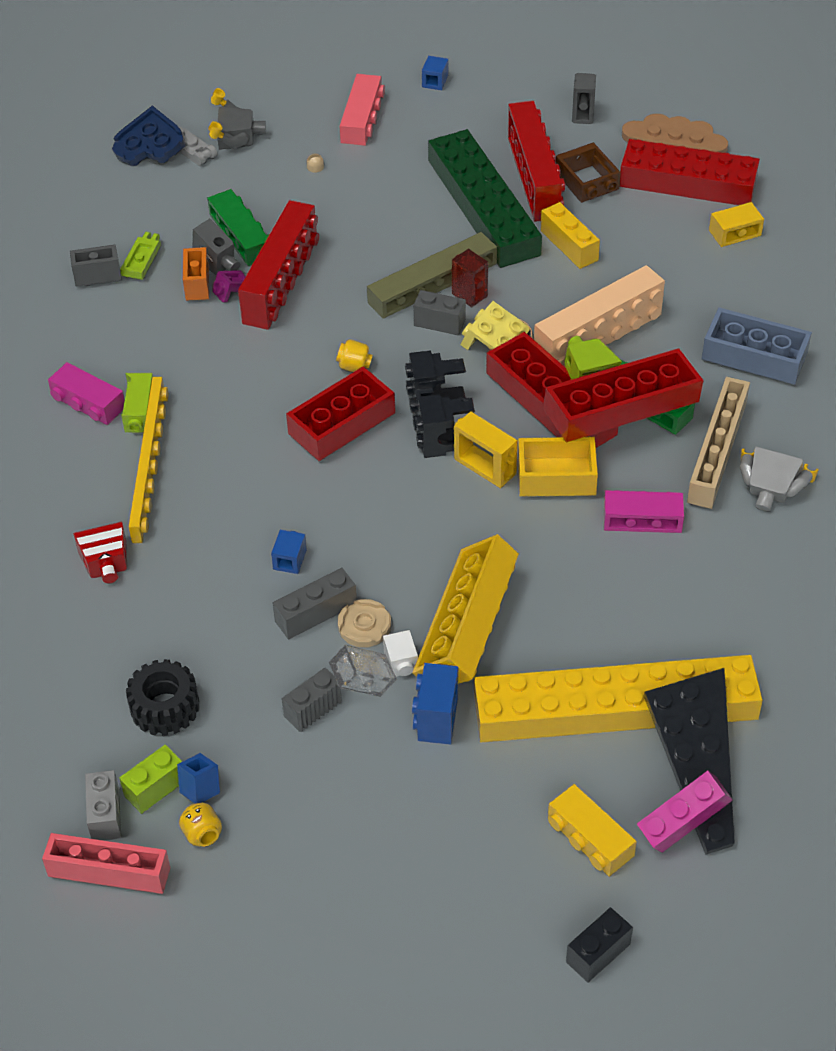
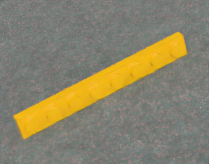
[129,377,168,543]

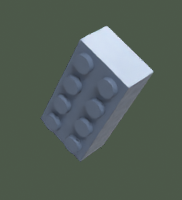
[702,307,812,385]

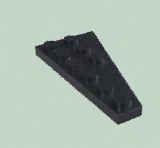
[643,668,735,855]

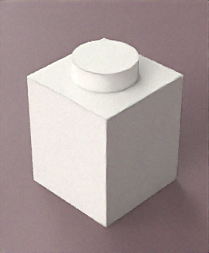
[383,630,418,678]

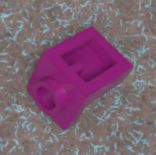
[212,270,246,302]

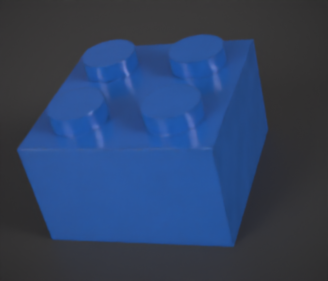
[412,663,458,745]

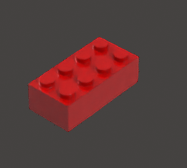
[286,366,395,461]

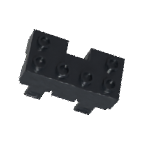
[405,350,475,458]

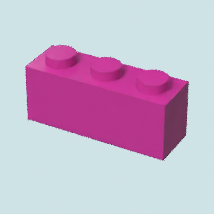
[48,362,125,425]
[604,490,684,533]
[637,771,733,853]

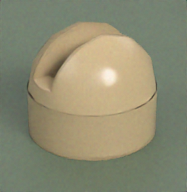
[306,153,324,173]

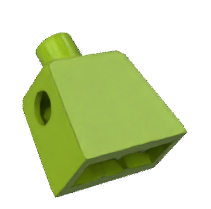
[564,336,622,380]

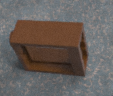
[555,142,621,203]

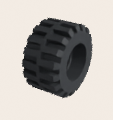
[126,659,200,736]

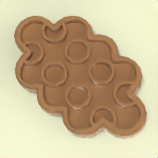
[622,113,728,153]

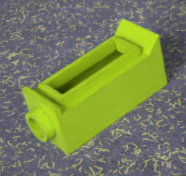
[121,373,153,433]

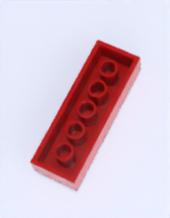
[508,101,565,222]
[620,139,760,205]
[238,200,319,330]
[486,332,618,448]
[543,348,704,442]

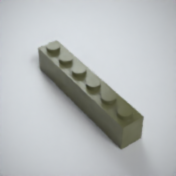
[367,232,497,319]

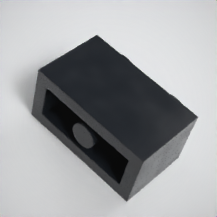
[566,907,633,983]

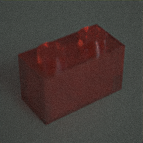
[452,248,488,308]

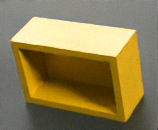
[518,437,598,496]

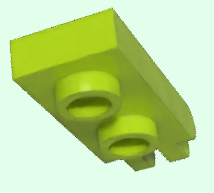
[120,232,161,280]

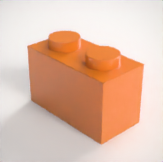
[183,247,209,301]

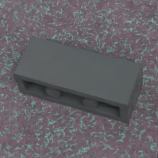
[272,568,357,640]

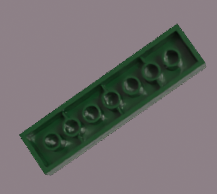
[428,129,542,268]

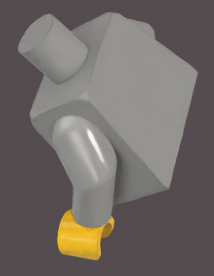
[740,446,819,511]

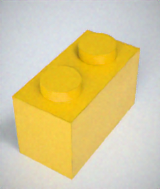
[709,202,764,247]

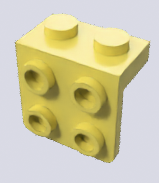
[460,301,530,350]

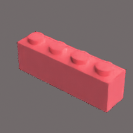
[340,74,385,146]
[42,833,171,894]

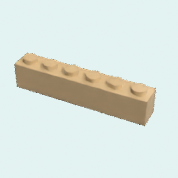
[687,377,750,509]

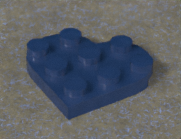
[112,105,186,166]

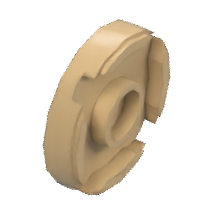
[338,599,391,647]

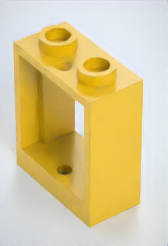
[454,411,518,489]

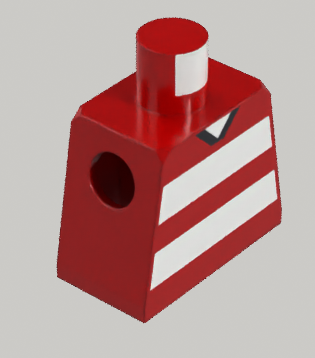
[73,522,127,584]

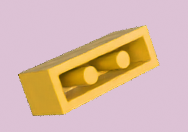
[541,202,600,269]
[548,784,637,877]

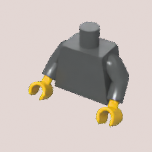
[208,88,266,150]

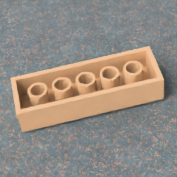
[534,265,665,367]

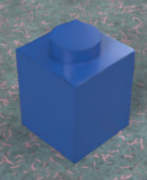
[422,55,449,91]
[271,530,307,574]
[177,753,220,804]

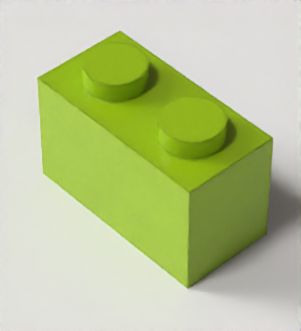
[119,744,182,814]

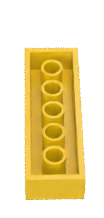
[412,534,519,684]

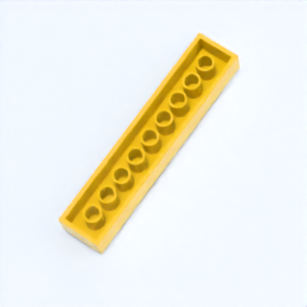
[474,655,763,743]

